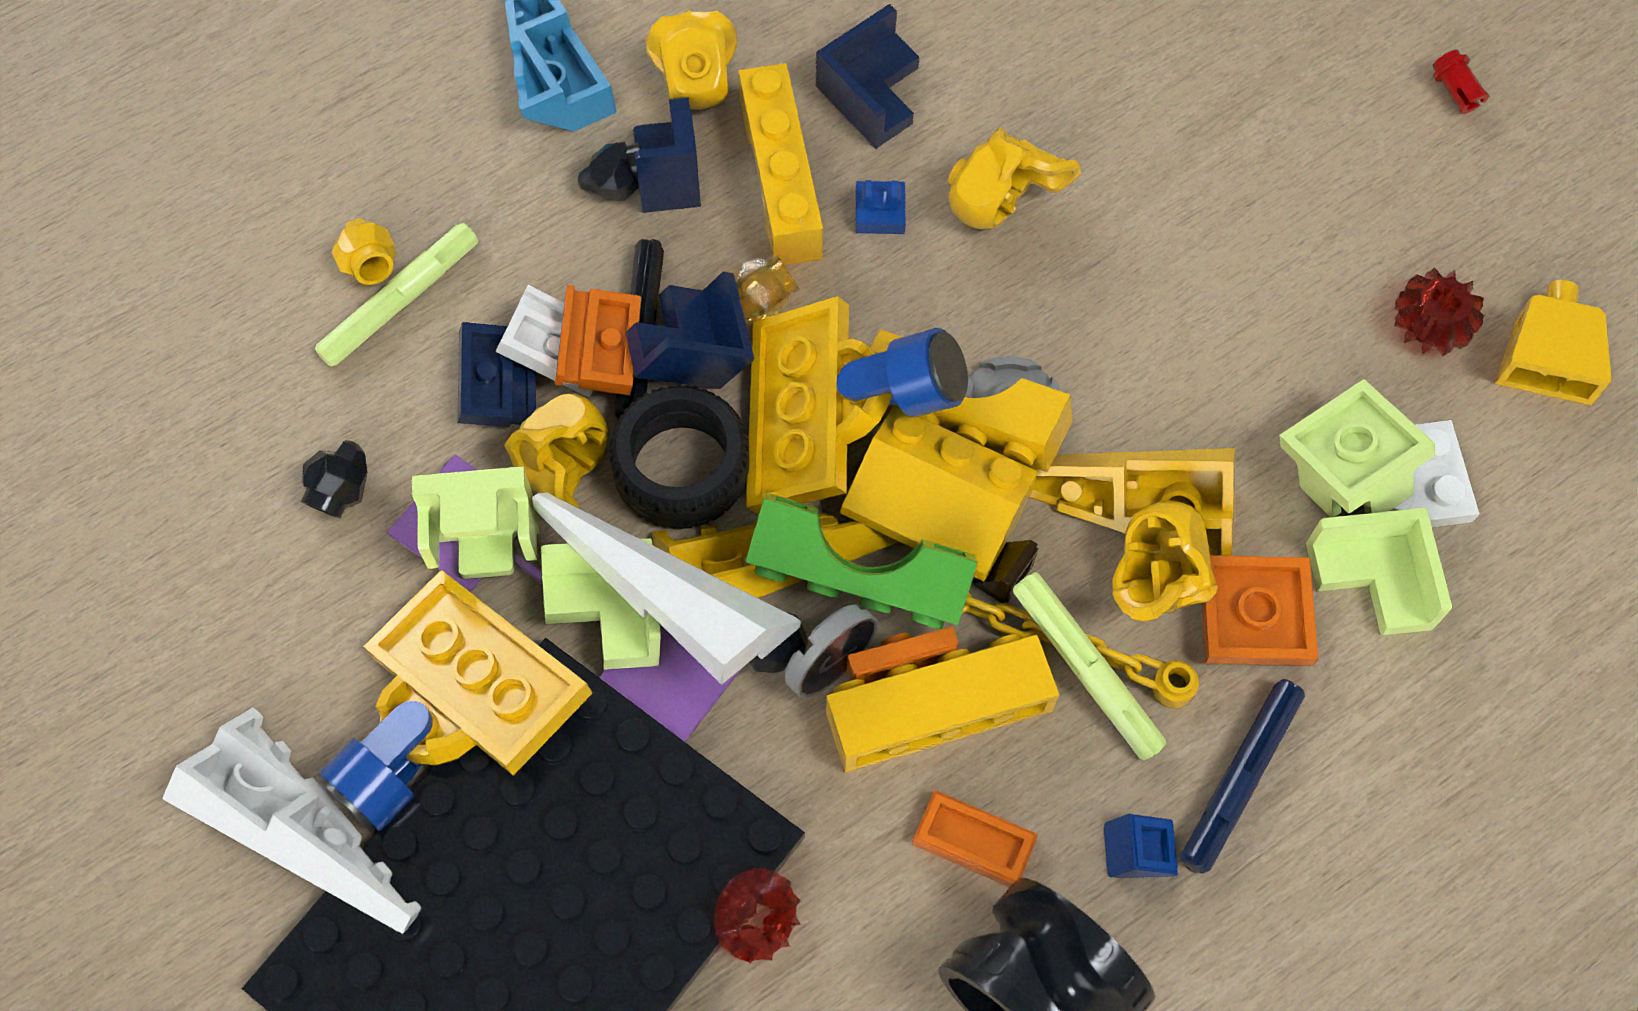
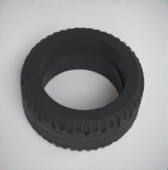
[609,385,749,529]

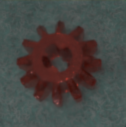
[1394,267,1484,357]

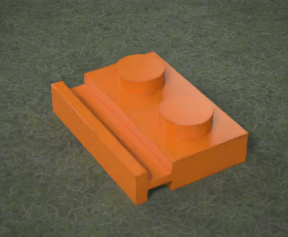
[555,285,641,395]

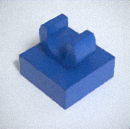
[856,180,906,234]

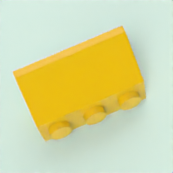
[840,405,1038,582]

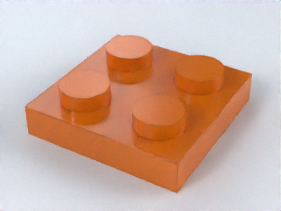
[1201,555,1319,666]

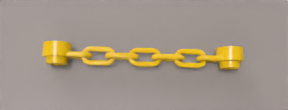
[962,592,1199,709]

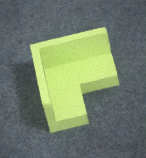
[1306,507,1452,636]
[541,538,661,670]

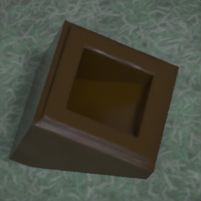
[973,540,1039,603]

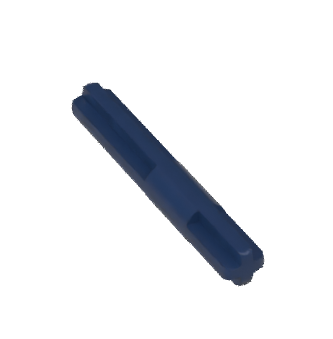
[1180,679,1305,874]

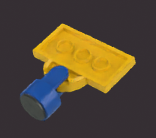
[746,296,968,515]
[318,570,592,833]

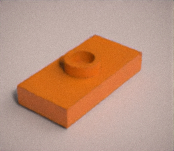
[846,626,959,684]

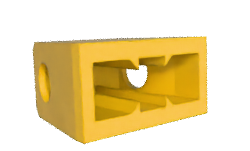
[1495,280,1611,405]

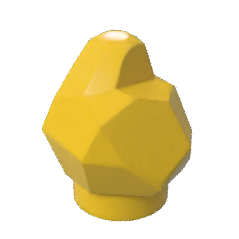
[332,218,396,285]

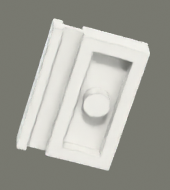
[496,285,594,398]

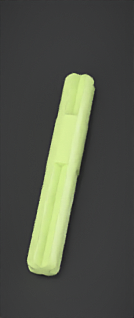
[315,223,478,366]
[1013,572,1167,760]

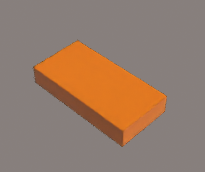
[912,790,1039,887]

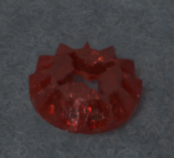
[714,868,801,963]

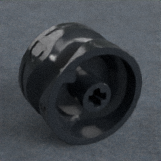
[938,878,1155,1011]

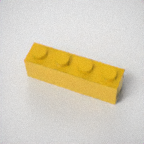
[825,634,1059,773]

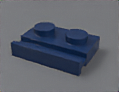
[457,322,536,427]

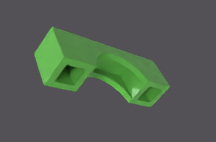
[745,492,978,629]

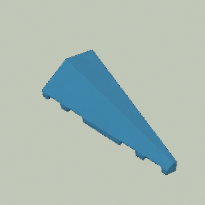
[505,0,617,131]

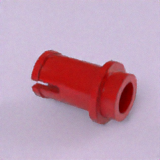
[1432,50,1489,114]

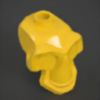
[645,10,738,110]
[947,127,1081,230]
[504,393,608,508]
[1112,501,1218,622]

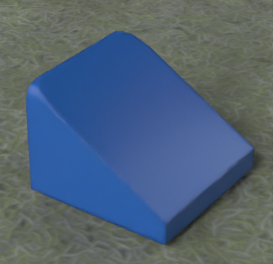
[1104,814,1178,878]

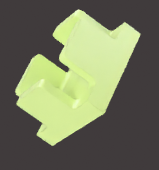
[1279,379,1435,517]
[412,466,540,579]

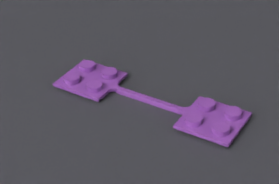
[387,455,743,742]

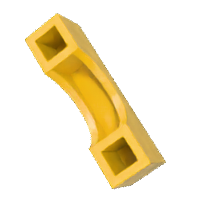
[738,63,823,267]
[870,329,1073,472]

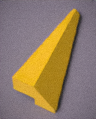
[1029,448,1235,556]
[652,512,899,598]

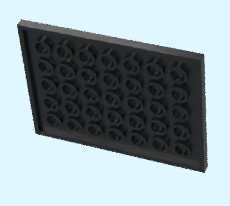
[241,637,805,1011]

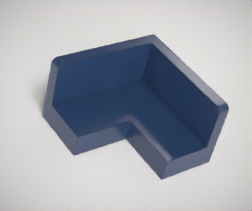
[816,4,920,149]
[633,97,701,213]
[625,271,754,389]

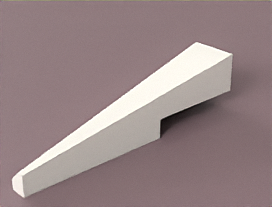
[532,492,801,685]
[162,707,421,934]

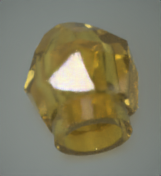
[736,255,800,321]

